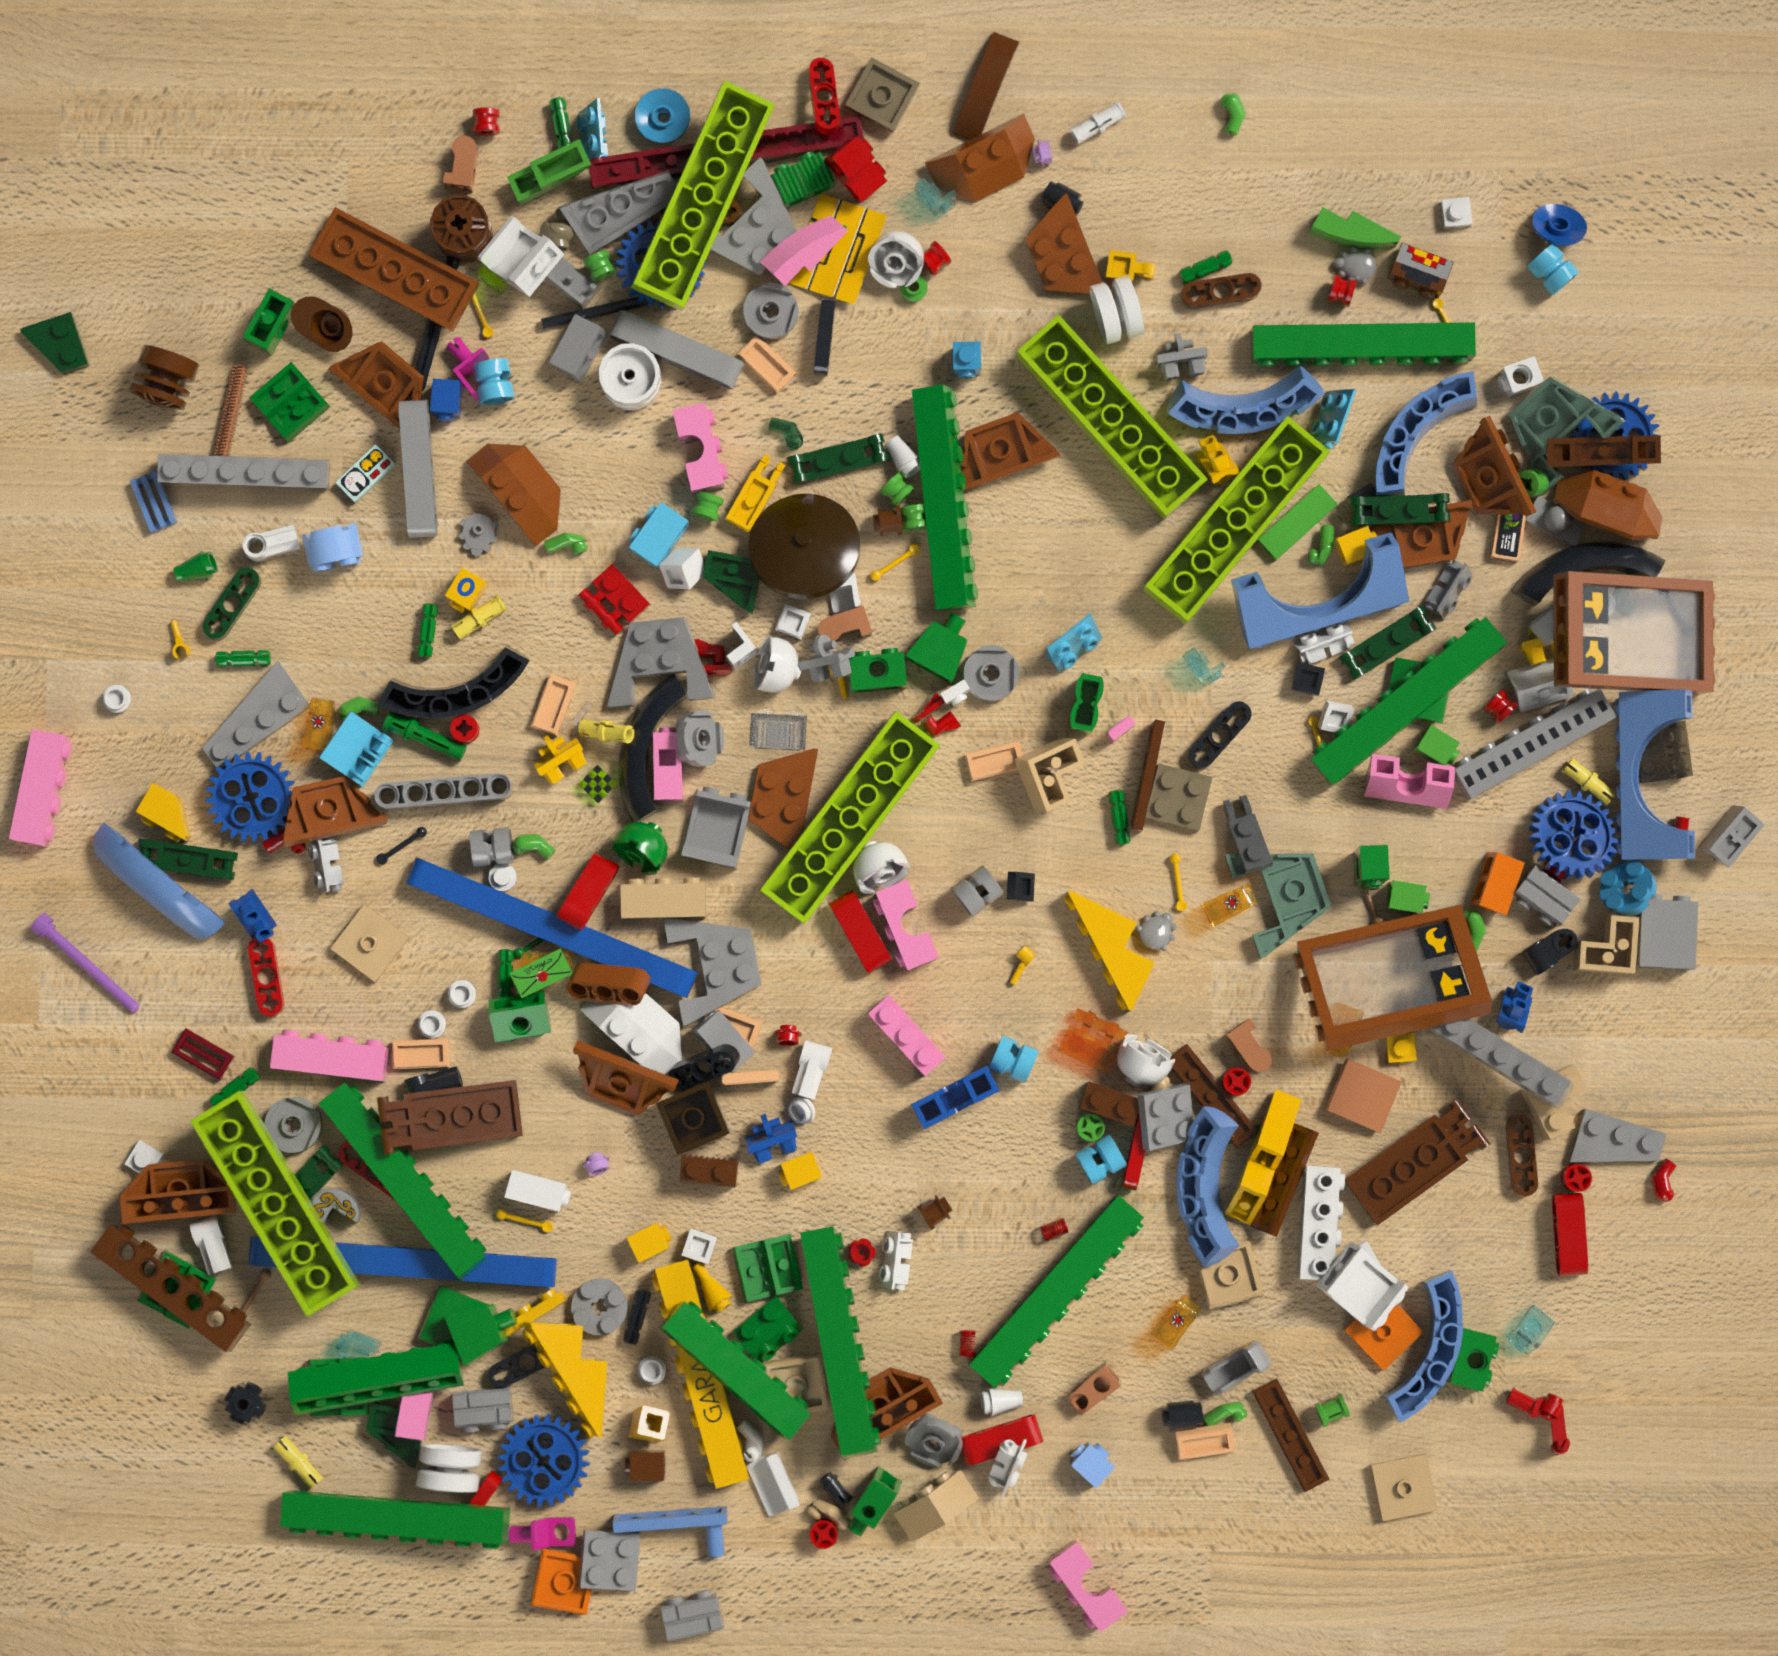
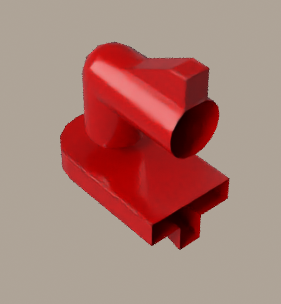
[694,639,732,678]
[911,692,961,736]

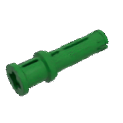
[382,711,467,762]

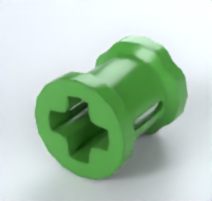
[1314,1393,1350,1427]

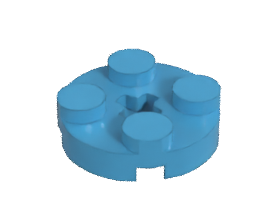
[1600,860,1657,917]

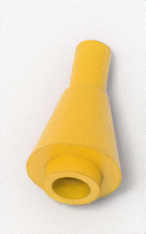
[693,1262,733,1313]

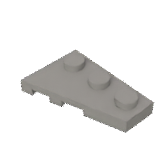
[1568,1109,1666,1162]

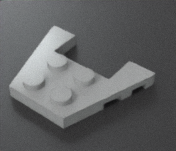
[710,157,797,275]
[608,617,715,709]
[663,918,761,1027]

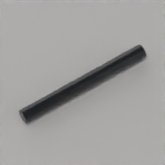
[541,296,648,330]

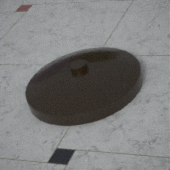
[749,494,861,599]

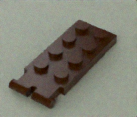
[377,1080,523,1154]
[1345,1098,1490,1226]

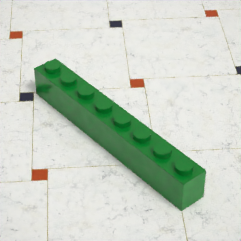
[1250,322,1476,368]
[912,384,978,612]
[1311,617,1507,787]
[318,1082,487,1281]
[968,1195,1144,1388]
[800,1226,881,1459]
[280,1490,511,1549]

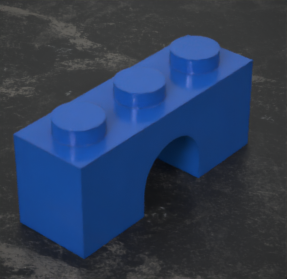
[911,1066,1000,1129]

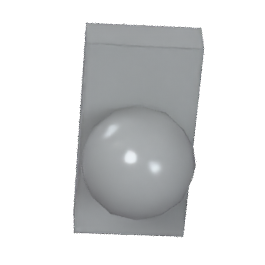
[1525,496,1586,547]

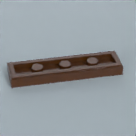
[1130,720,1165,833]
[1170,1044,1258,1149]
[1250,1123,1319,1237]
[1252,1378,1330,1492]

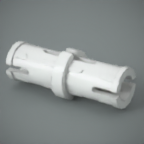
[1070,102,1126,145]

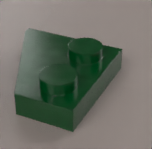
[20,312,90,375]
[703,550,760,614]
[366,1402,422,1469]

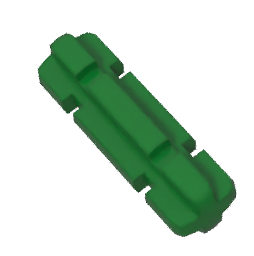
[549,97,573,149]
[1179,250,1233,284]
[416,603,438,658]
[215,650,271,667]
[1108,790,1131,845]
[497,949,514,998]
[209,1067,260,1107]

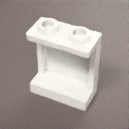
[478,216,564,297]
[1316,1241,1408,1331]

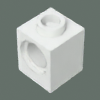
[1498,356,1544,398]

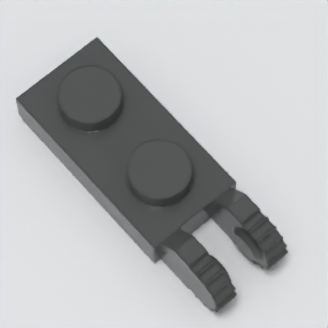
[1223,795,1273,874]

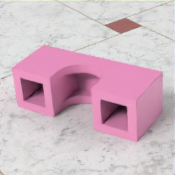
[672,403,729,495]
[1364,754,1455,809]
[873,880,939,971]
[868,995,945,1077]
[1048,1539,1128,1632]

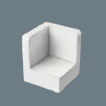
[659,547,705,590]
[830,573,860,614]

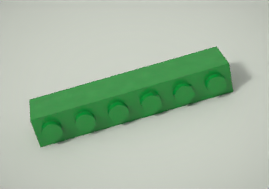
[658,1301,811,1440]
[288,1342,464,1415]

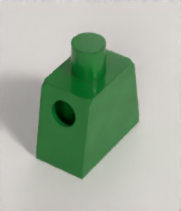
[905,613,968,685]
[444,1304,517,1366]
[847,1466,902,1536]

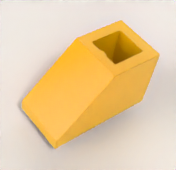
[135,783,191,843]

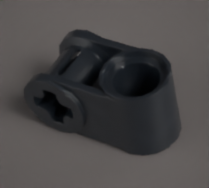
[1522,929,1578,975]

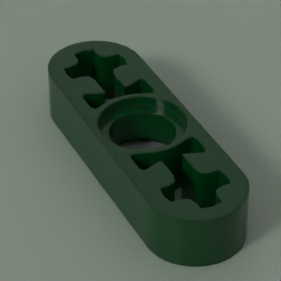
[203,568,261,640]

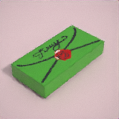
[510,949,573,999]

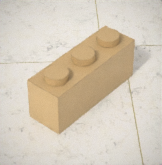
[620,878,707,920]

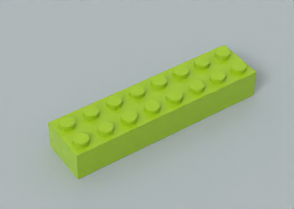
[630,80,775,311]
[1016,314,1208,521]
[1143,416,1330,626]
[759,711,940,924]
[191,1091,360,1317]

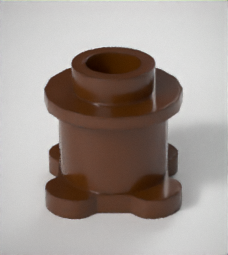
[872,505,903,536]
[917,1195,953,1230]

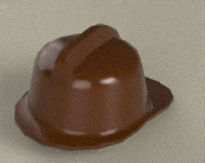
[290,296,353,352]

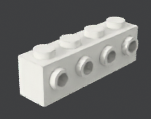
[1297,1166,1345,1280]

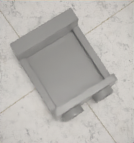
[681,787,751,869]
[1636,894,1698,970]

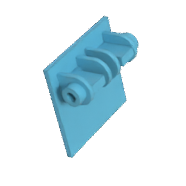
[576,98,608,159]
[1311,389,1356,449]
[1045,614,1102,673]
[319,711,394,787]

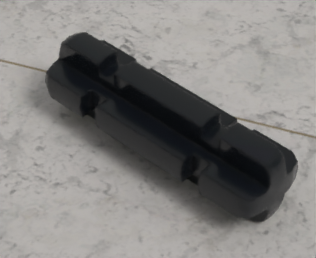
[623,1289,651,1345]

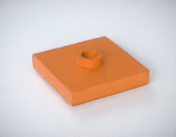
[1343,1304,1424,1371]
[530,1548,592,1615]

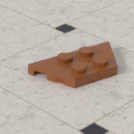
[1025,193,1102,294]
[329,341,424,429]
[961,412,1061,492]
[1452,416,1536,516]
[1368,500,1472,569]
[749,748,818,849]
[282,776,388,848]
[573,1040,678,1115]

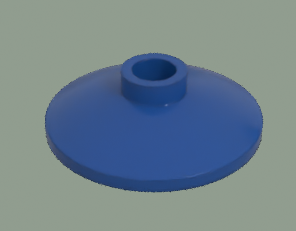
[1532,204,1587,246]

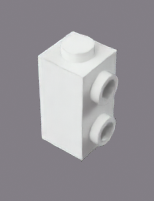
[505,1170,572,1212]

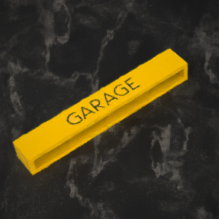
[652,1259,750,1489]

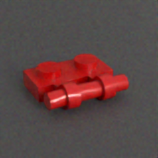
[578,564,650,636]

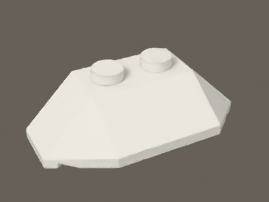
[580,993,682,1076]

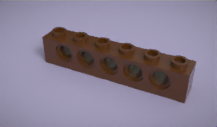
[90,1223,251,1352]

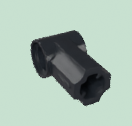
[404,1066,464,1094]

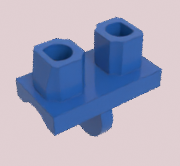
[229,888,277,942]
[1496,981,1533,1033]
[744,1114,797,1164]

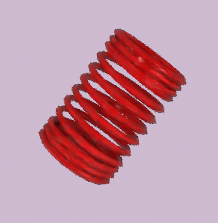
[1040,1218,1069,1241]
[959,1330,976,1357]

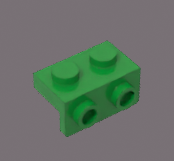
[733,1296,803,1363]

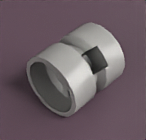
[470,827,514,867]
[951,865,1004,917]

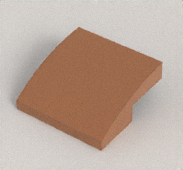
[1325,1058,1402,1133]

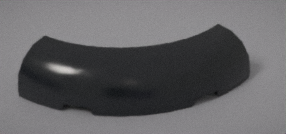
[1511,542,1666,607]
[377,645,530,719]
[618,674,688,822]

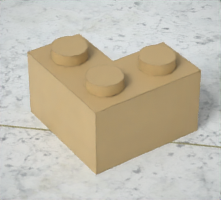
[1014,737,1085,812]
[1573,915,1639,975]
[1519,1064,1588,1140]
[893,1470,979,1542]

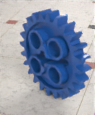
[615,219,706,310]
[1569,391,1660,481]
[205,752,295,842]
[1528,790,1620,880]
[498,1413,590,1507]

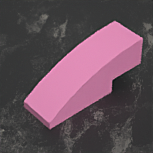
[760,216,848,286]
[395,1391,435,1441]

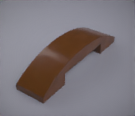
[953,32,1019,140]
[1547,435,1661,467]

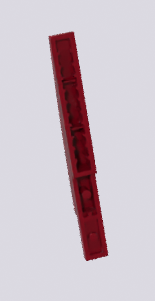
[588,116,864,189]

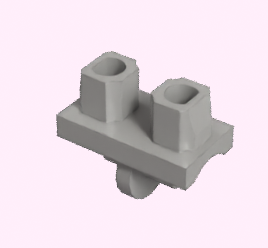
[1155,333,1208,381]
[798,634,855,683]

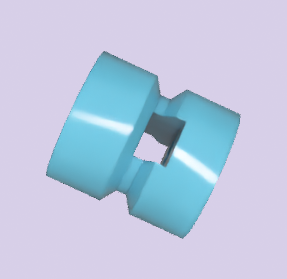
[1527,244,1579,296]
[473,358,515,405]
[989,1035,1039,1083]
[1075,1134,1127,1185]

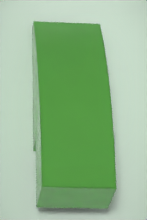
[507,139,591,205]
[1309,207,1401,249]

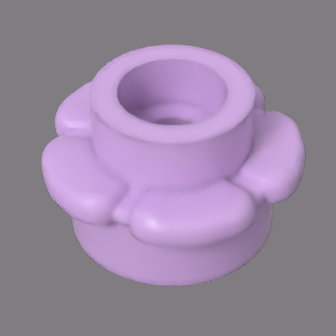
[1033,139,1052,167]
[583,1152,610,1176]

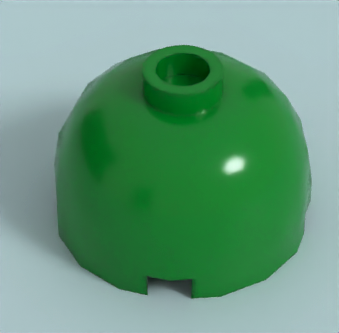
[611,822,668,875]

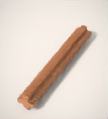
[213,365,249,456]

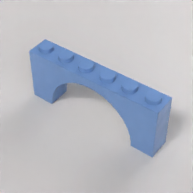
[1231,532,1410,649]
[1615,689,1695,860]

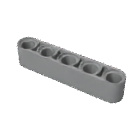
[609,310,744,390]
[399,400,438,538]
[374,773,514,810]

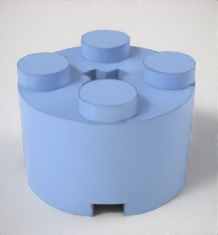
[301,523,364,572]

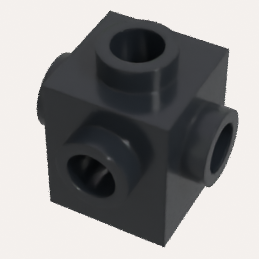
[224,1381,268,1425]

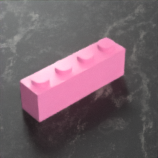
[9,729,73,847]
[270,1030,389,1081]

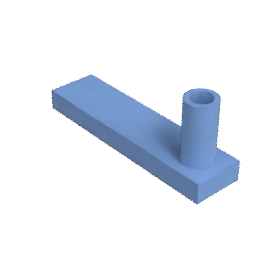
[613,1506,728,1557]

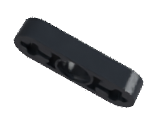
[814,296,836,376]
[1188,701,1252,769]
[668,1044,740,1090]
[489,1344,545,1388]

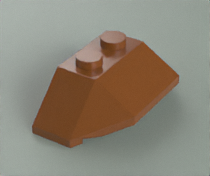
[924,114,1035,202]
[466,444,561,547]
[1552,470,1663,540]
[120,1159,236,1224]
[830,1367,943,1461]

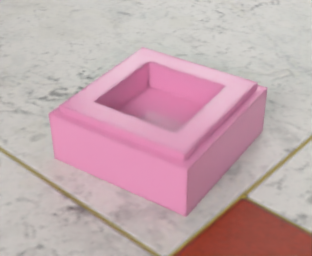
[1106,716,1136,743]

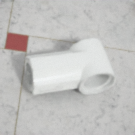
[243,525,300,562]
[792,1040,833,1100]
[190,1215,232,1275]

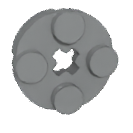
[743,283,799,340]
[963,645,1019,702]
[676,710,724,767]
[264,1097,322,1153]
[571,1278,628,1336]
[905,1414,963,1467]

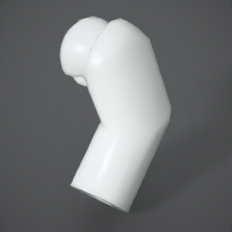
[736,1419,764,1462]

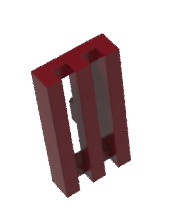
[171,1028,235,1080]

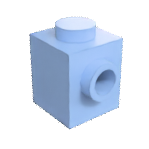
[1070,1442,1115,1488]

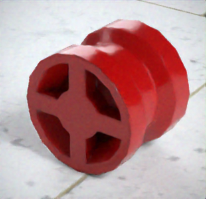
[472,107,500,136]
[924,241,952,276]
[1327,275,1356,307]
[1483,689,1518,724]
[450,714,480,744]
[1221,1068,1251,1096]
[1560,1164,1592,1192]
[810,1518,838,1549]

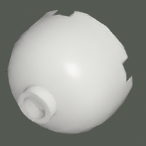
[868,231,924,288]
[753,636,802,693]
[853,841,911,894]
[1117,1034,1175,1087]

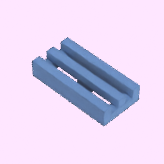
[130,470,178,533]

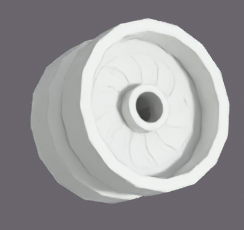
[1089,275,1144,345]
[599,343,662,410]
[416,1444,482,1493]

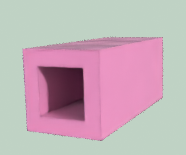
[653,727,684,802]

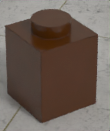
[625,1450,665,1481]

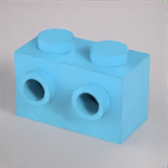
[628,502,690,570]

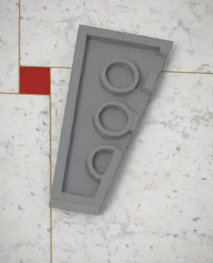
[560,171,677,254]
[203,661,311,769]

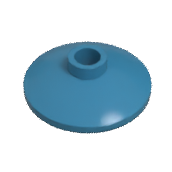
[635,88,690,143]

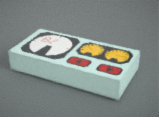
[335,444,396,503]

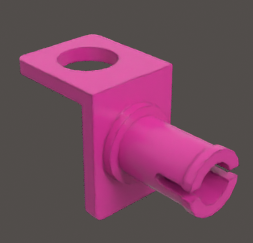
[446,337,490,401]
[509,1517,576,1550]

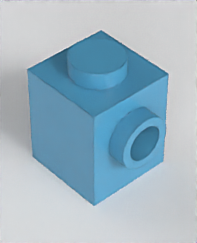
[952,341,981,379]

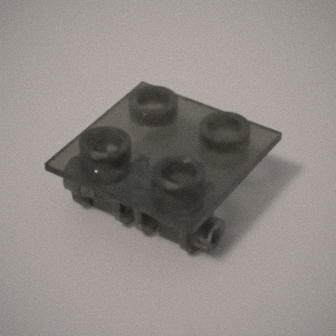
[1639,721,1693,784]

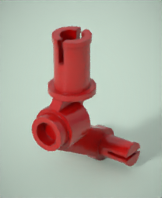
[1505,1388,1570,1455]

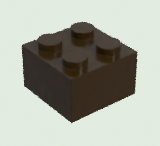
[656,1081,731,1155]

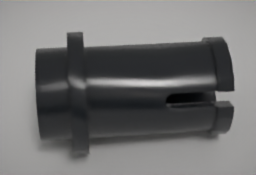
[818,1471,853,1509]

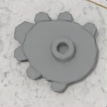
[1333,247,1376,285]
[459,513,498,557]
[1135,911,1177,951]

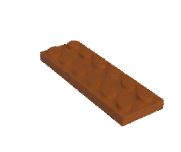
[309,207,480,332]

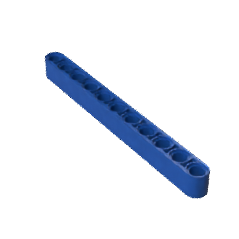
[405,857,698,998]
[248,1237,557,1287]

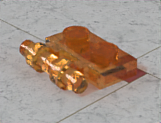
[1057,1008,1128,1075]

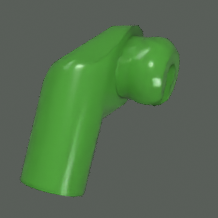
[1221,93,1246,136]
[1308,525,1334,566]
[544,533,588,554]
[339,697,380,721]
[513,834,556,860]
[1463,909,1486,952]
[1204,1402,1247,1426]

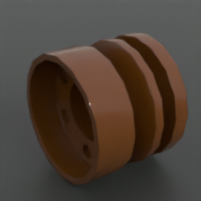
[430,195,493,262]
[128,345,199,410]

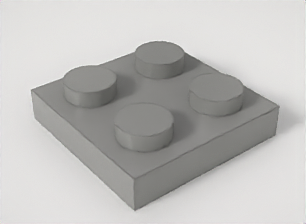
[1137,1083,1193,1151]
[578,1529,641,1591]

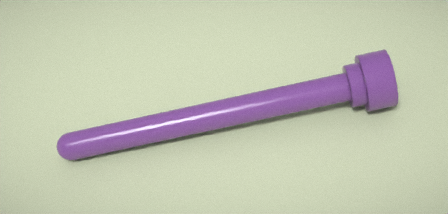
[30,912,139,1012]

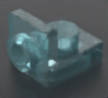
[915,178,957,216]
[1182,647,1226,684]
[1506,1305,1556,1355]
[336,1329,383,1359]

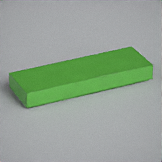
[1257,484,1338,561]

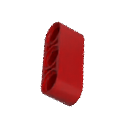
[557,852,620,931]
[828,890,893,974]
[1552,1193,1588,1276]
[961,1414,1044,1466]

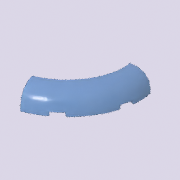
[1167,365,1324,434]
[1376,371,1477,496]
[93,822,225,939]
[1176,1107,1240,1267]
[1383,1270,1463,1423]

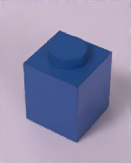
[430,378,463,422]

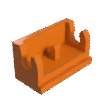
[1470,852,1525,915]

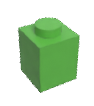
[1413,725,1460,765]
[1386,880,1430,914]

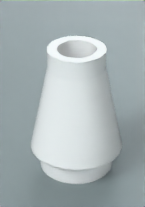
[886,436,920,478]
[980,1388,1023,1416]

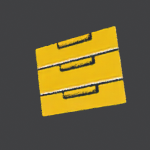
[789,194,887,304]

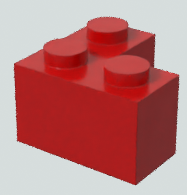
[824,136,887,203]

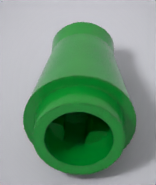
[174,551,218,582]

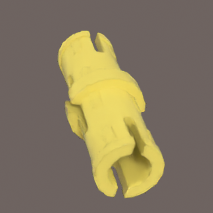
[451,595,508,640]
[578,719,634,743]
[1562,758,1617,806]
[273,1435,324,1490]

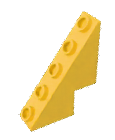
[1063,890,1155,1011]
[1224,1089,1302,1225]
[522,1322,607,1439]

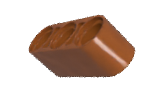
[566,962,651,1005]

